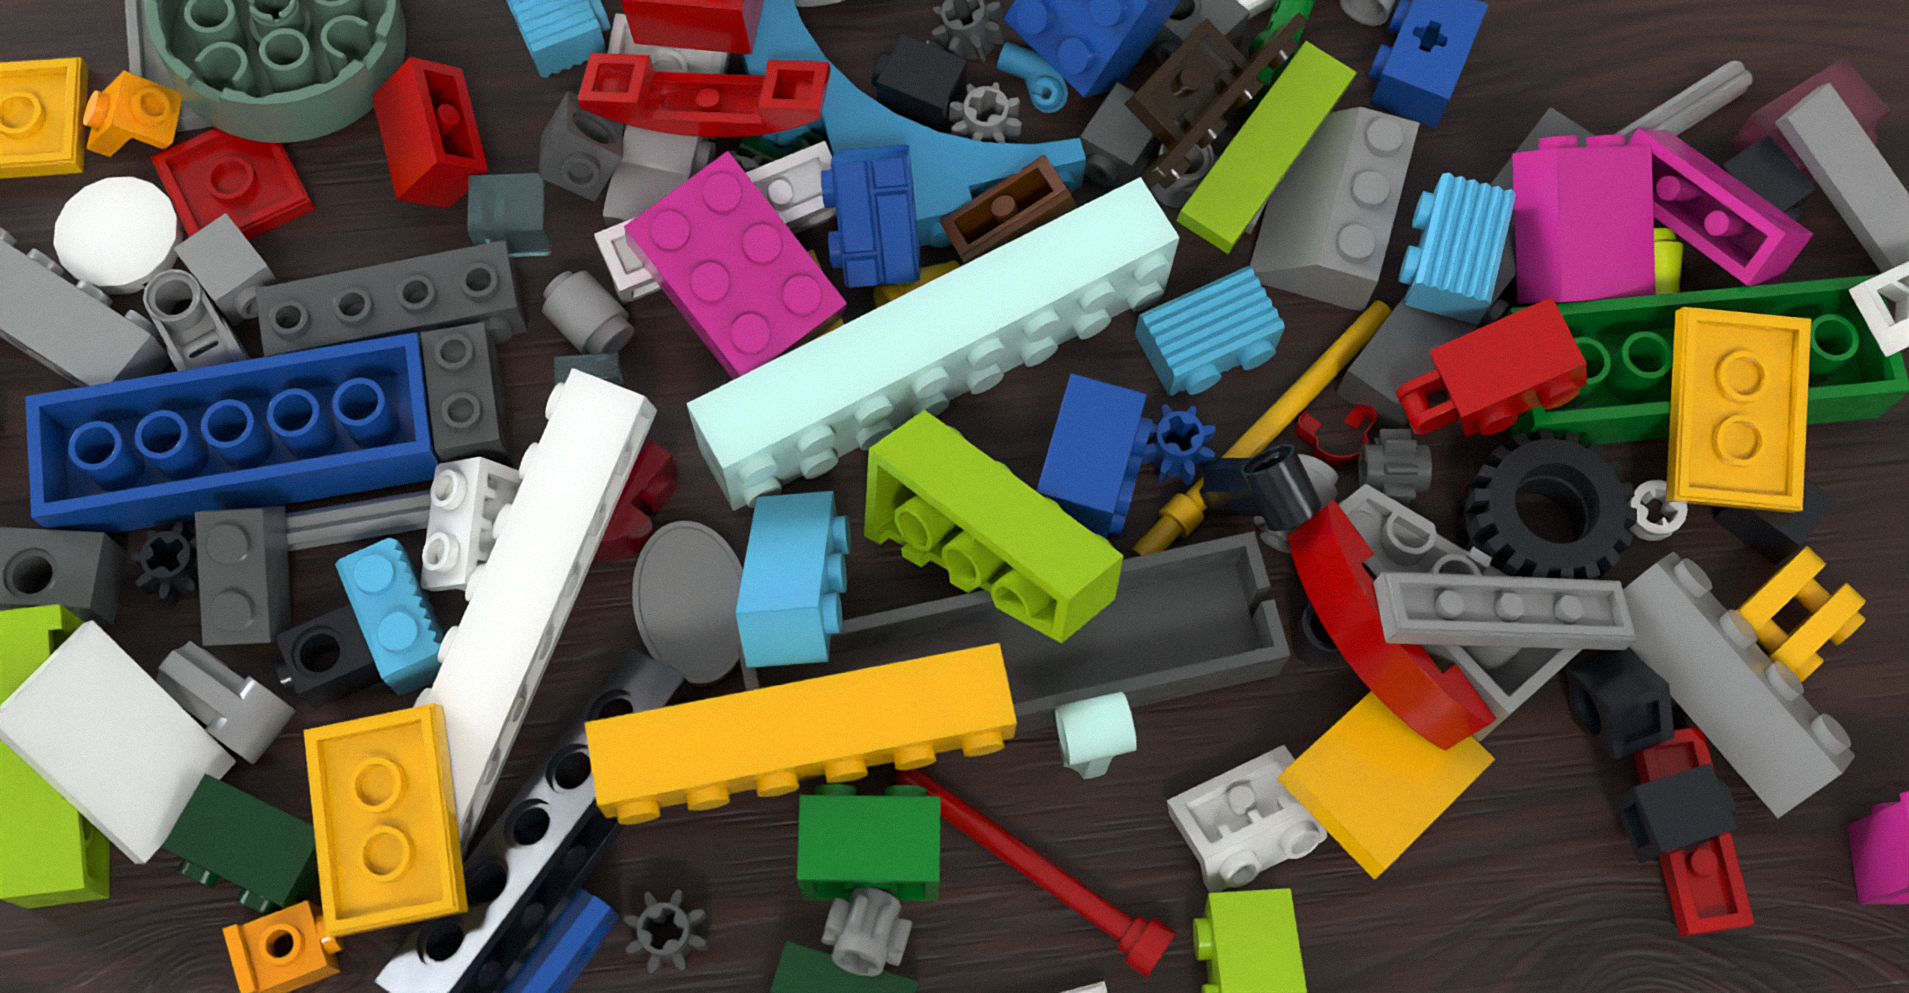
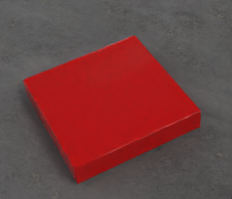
[150,127,315,240]

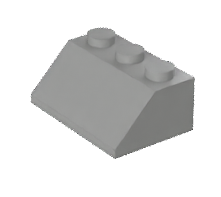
[1250,107,1420,313]

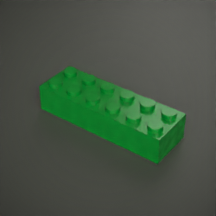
[1505,274,1909,446]

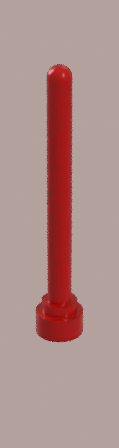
[895,768,1177,978]

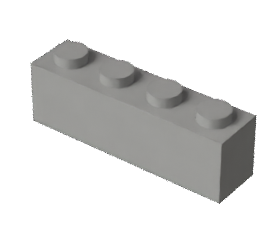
[0,227,171,388]
[1623,551,1855,818]

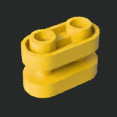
[1736,545,1866,682]

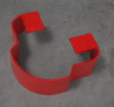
[1294,404,1377,466]

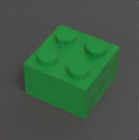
[797,784,940,902]

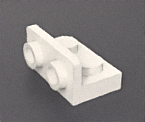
[420,457,523,592]
[1167,745,1327,893]

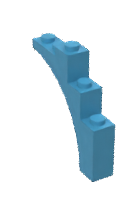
[741,0,1086,248]

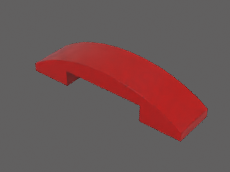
[577,53,831,137]
[1287,500,1497,751]

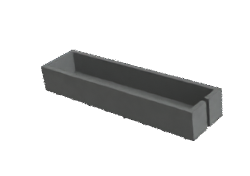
[737,531,1291,783]

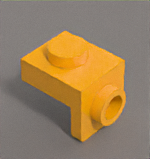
[83,71,182,157]

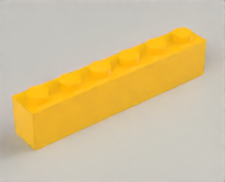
[585,643,1017,824]

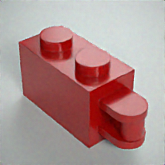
[1396,297,1587,438]

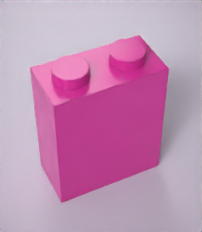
[1512,134,1656,304]

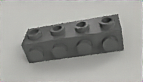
[255,240,528,357]

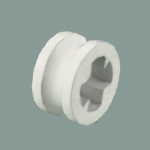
[1626,480,1688,541]

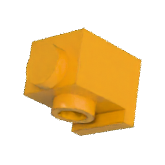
[223,900,344,993]

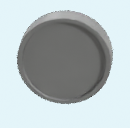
[632,521,743,687]

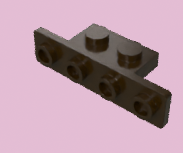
[1124,12,1307,190]

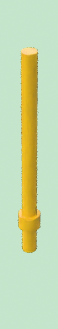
[1130,300,1392,557]

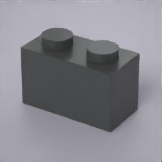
[195,506,292,646]

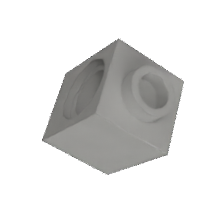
[173,213,280,327]

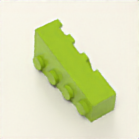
[864,409,1124,643]
[0,604,110,909]
[1193,888,1307,993]

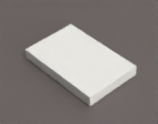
[0,620,236,864]

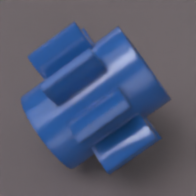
[1141,404,1216,485]

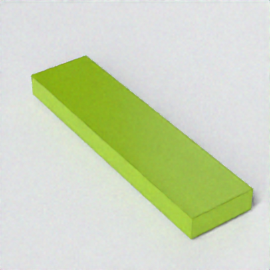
[1176,41,1357,254]

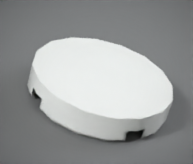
[54,177,184,295]

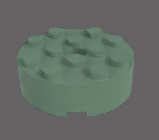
[145,0,407,143]

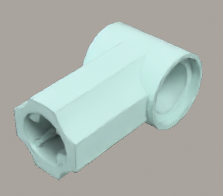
[1055,692,1137,779]

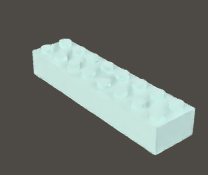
[687,177,1180,511]

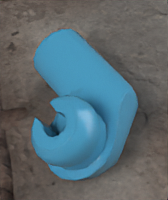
[997,41,1068,113]

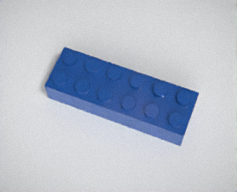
[25,332,442,535]

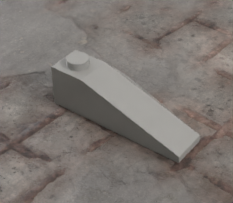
[1339,484,1582,742]

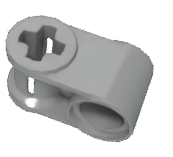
[143,269,250,371]

